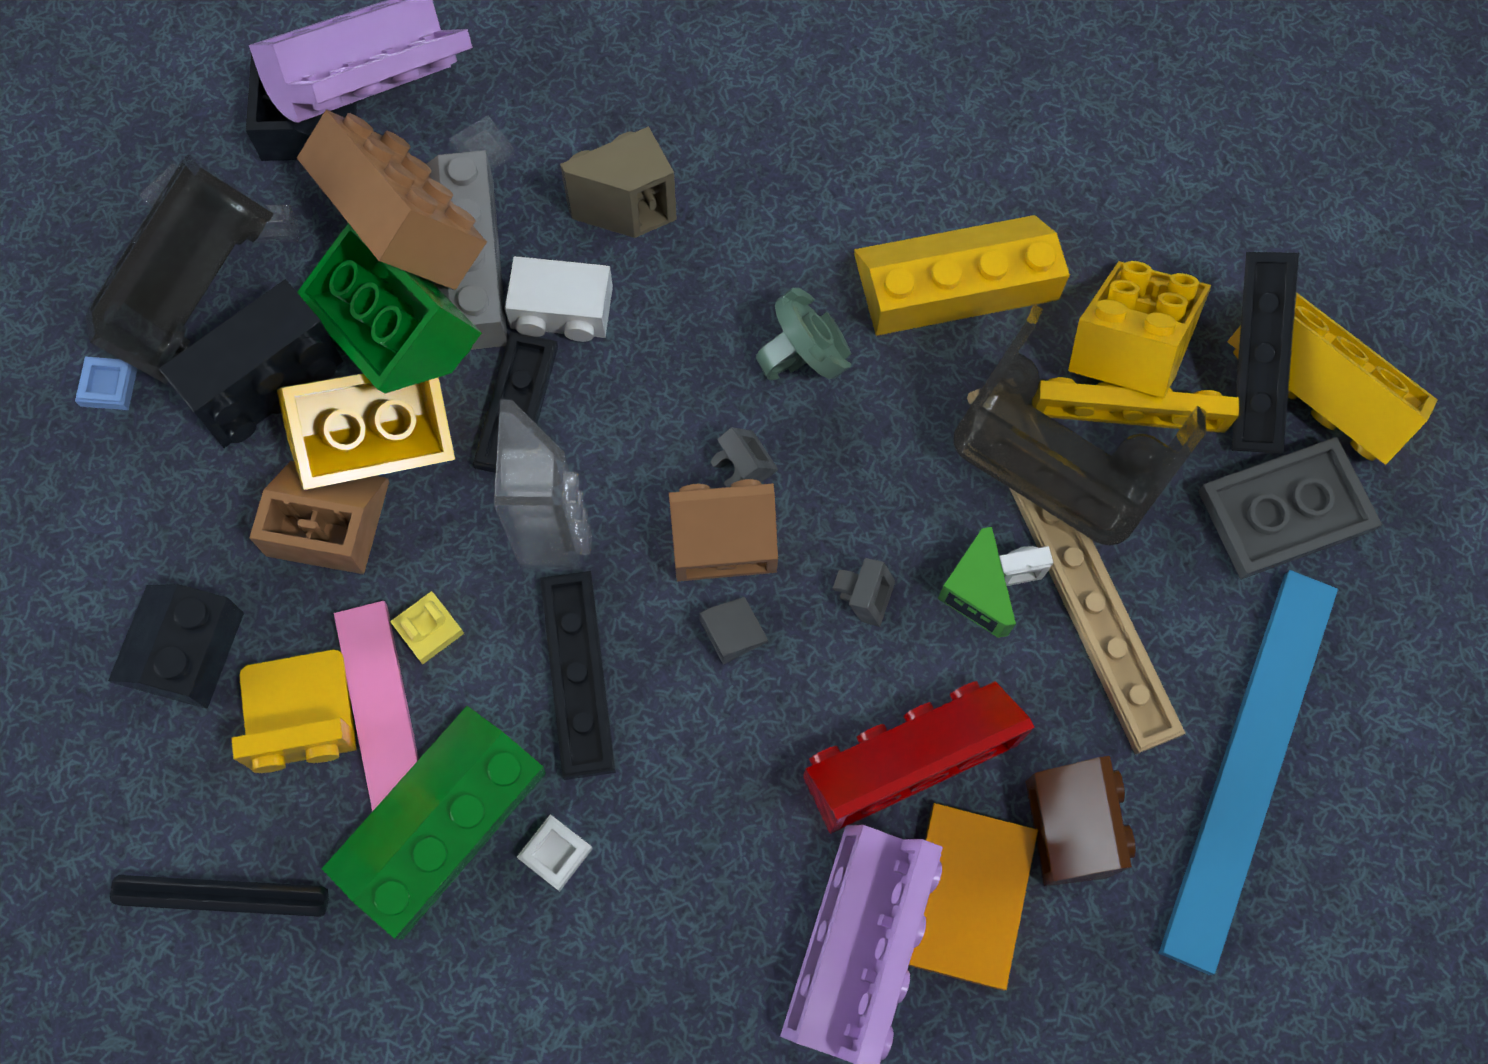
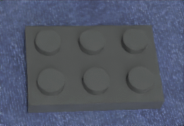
[1198,437,1382,580]

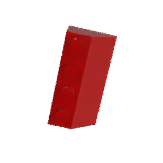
[803,681,1035,834]

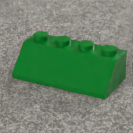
[297,223,482,394]
[322,706,546,940]

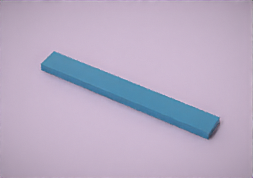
[1158,570,1338,975]

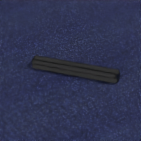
[110,875,329,917]

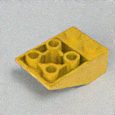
[1068,261,1211,398]

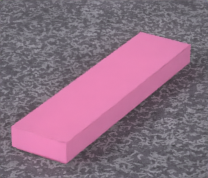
[334,601,419,812]

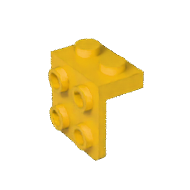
[231,650,357,773]

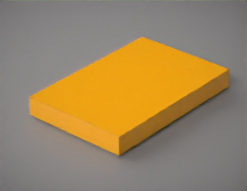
[909,803,1038,991]

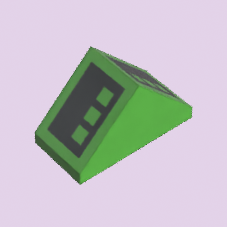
[938,527,1016,638]

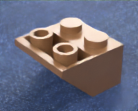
[249,461,389,574]
[669,479,778,582]

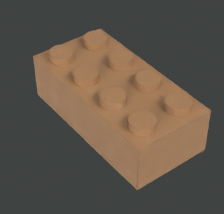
[297,110,487,290]

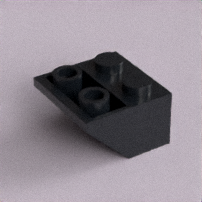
[246,53,357,161]

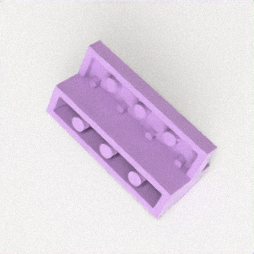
[249,0,473,122]
[780,825,943,1064]

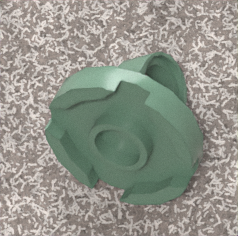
[756,288,851,380]

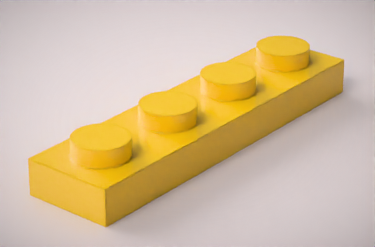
[1032,377,1239,433]

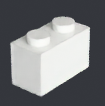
[505,256,613,342]

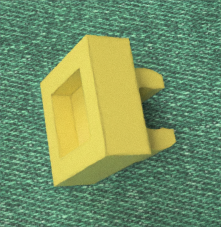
[390,591,464,664]

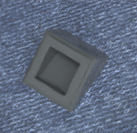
[699,597,768,665]

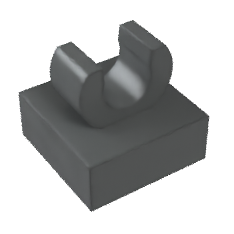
[710,427,779,487]
[833,558,896,627]

